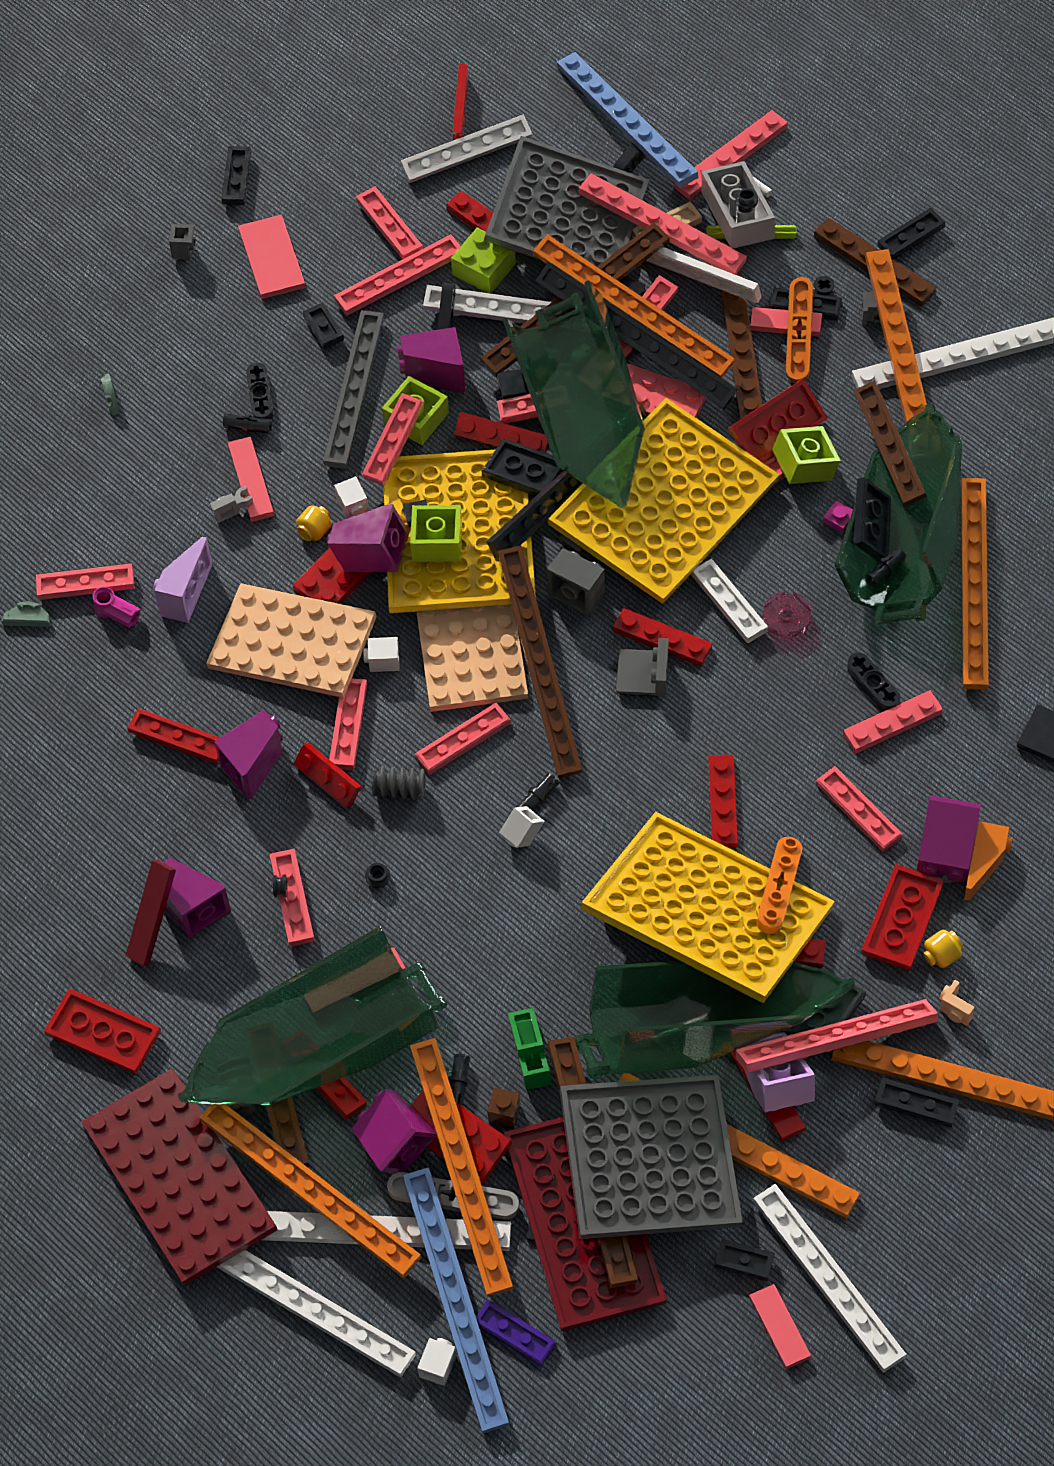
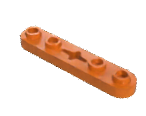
[786,277,813,383]
[756,837,802,934]

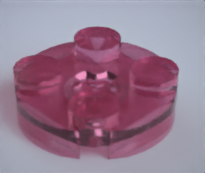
[762,591,812,640]

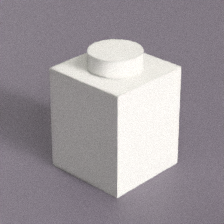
[334,477,369,519]
[363,637,399,672]
[499,806,545,848]
[418,1338,457,1386]

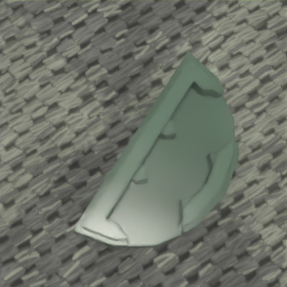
[100,373,120,416]
[2,601,51,627]

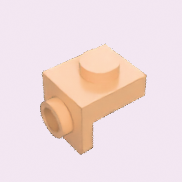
[939,980,974,1026]

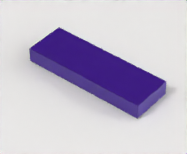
[476,1299,556,1367]

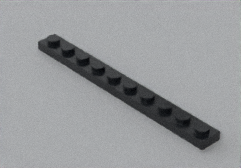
[535,262,738,410]
[486,404,648,562]

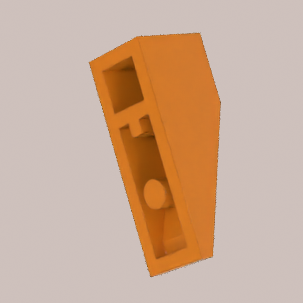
[964,821,1013,901]

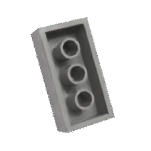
[701,161,775,248]

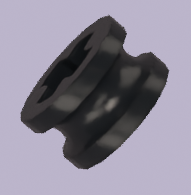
[814,276,835,296]
[273,874,288,898]

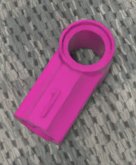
[93,587,141,628]

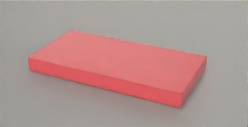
[238,214,306,299]

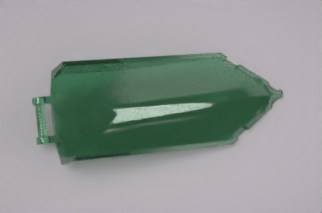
[503,280,645,508]
[835,403,962,626]
[178,926,447,1105]
[575,961,855,1079]

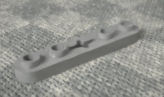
[387,1172,519,1220]

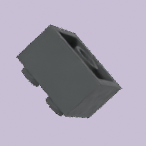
[547,548,605,617]

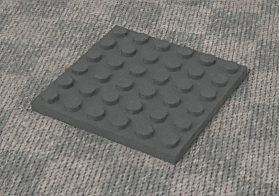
[484,136,649,267]
[560,1075,742,1239]

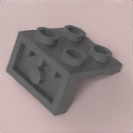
[616,638,668,696]

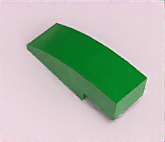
[508,1008,552,1090]

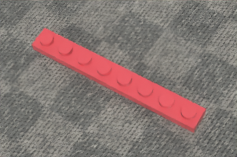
[578,173,747,275]
[736,999,938,1073]

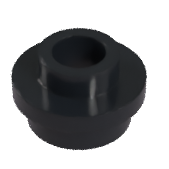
[735,188,758,210]
[365,863,391,888]

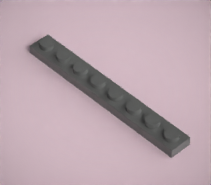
[323,310,384,469]

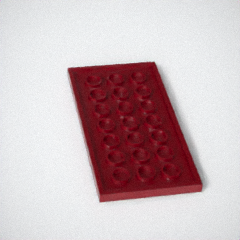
[81,1068,278,1286]
[503,1117,667,1332]

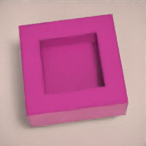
[823,501,855,533]

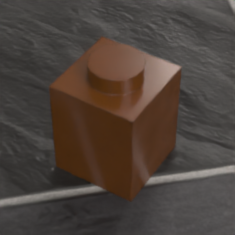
[487,1088,521,1130]

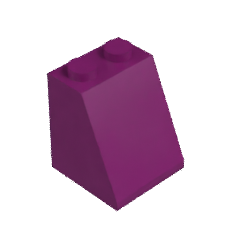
[397,327,466,393]
[327,504,409,572]
[214,710,283,800]
[917,795,981,882]
[161,858,231,939]
[352,1089,437,1173]

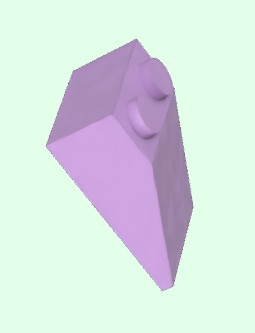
[153,537,212,623]
[735,1032,815,1112]

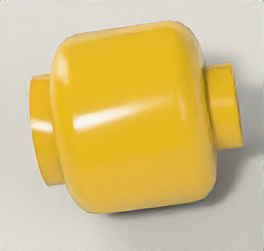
[296,506,332,541]
[923,930,963,968]

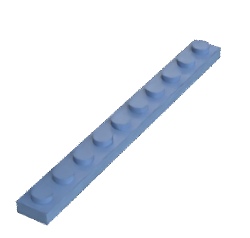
[557,52,699,188]
[403,1167,509,1433]

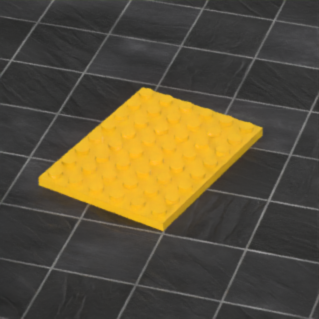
[548,398,780,604]
[384,450,536,613]
[580,812,835,1003]

